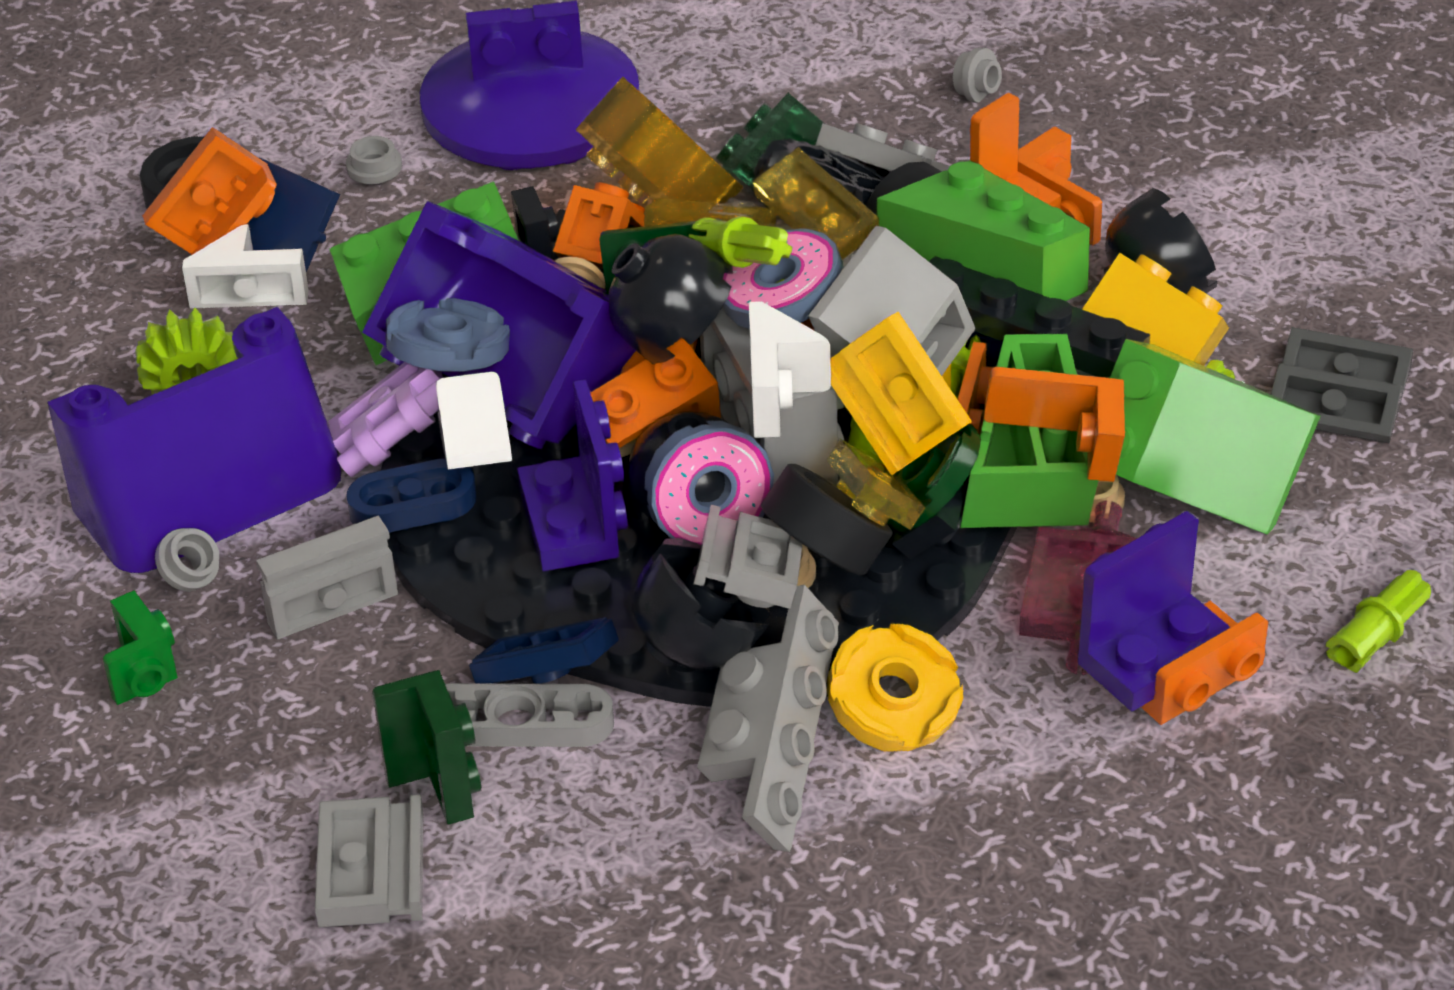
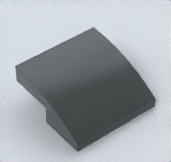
[1271,327,1413,443]

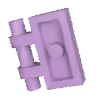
[328,362,443,477]

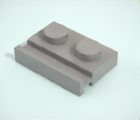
[816,123,950,171]
[694,504,802,609]
[256,515,398,640]
[315,794,424,928]

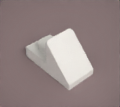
[182,224,309,308]
[749,301,831,438]
[436,372,512,469]

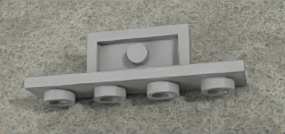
[697,585,839,852]

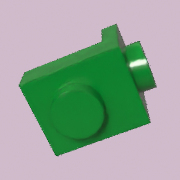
[103,590,178,705]

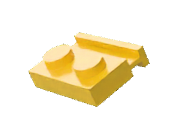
[831,311,972,475]

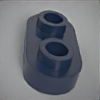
[346,459,476,533]

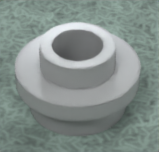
[953,47,1002,103]
[346,136,402,184]
[155,528,219,592]

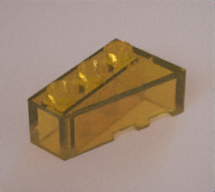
[575,77,744,224]

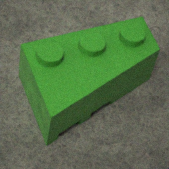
[877,161,1090,301]
[329,181,519,365]
[960,334,1098,528]

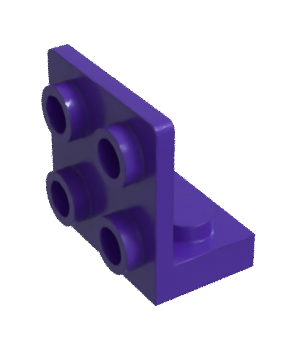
[517,379,628,572]
[1078,511,1230,712]

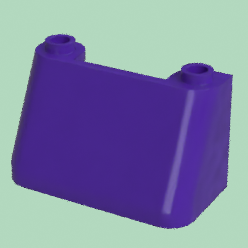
[362,201,636,449]
[47,307,342,573]

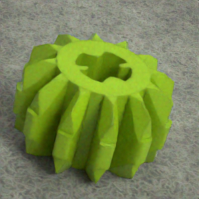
[135,307,238,395]

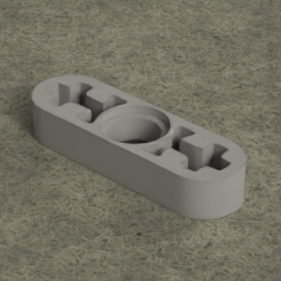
[445,683,614,747]

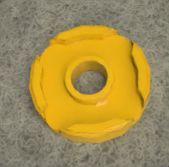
[827,623,964,752]

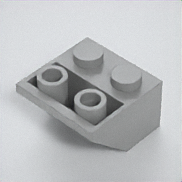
[808,226,976,376]

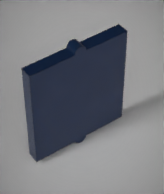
[247,157,340,272]

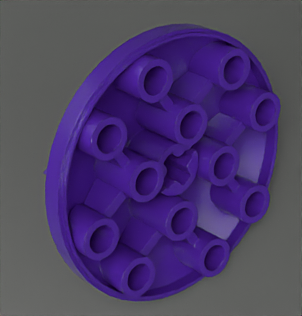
[420,0,640,170]

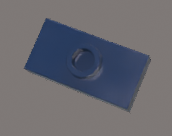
[469,617,619,684]

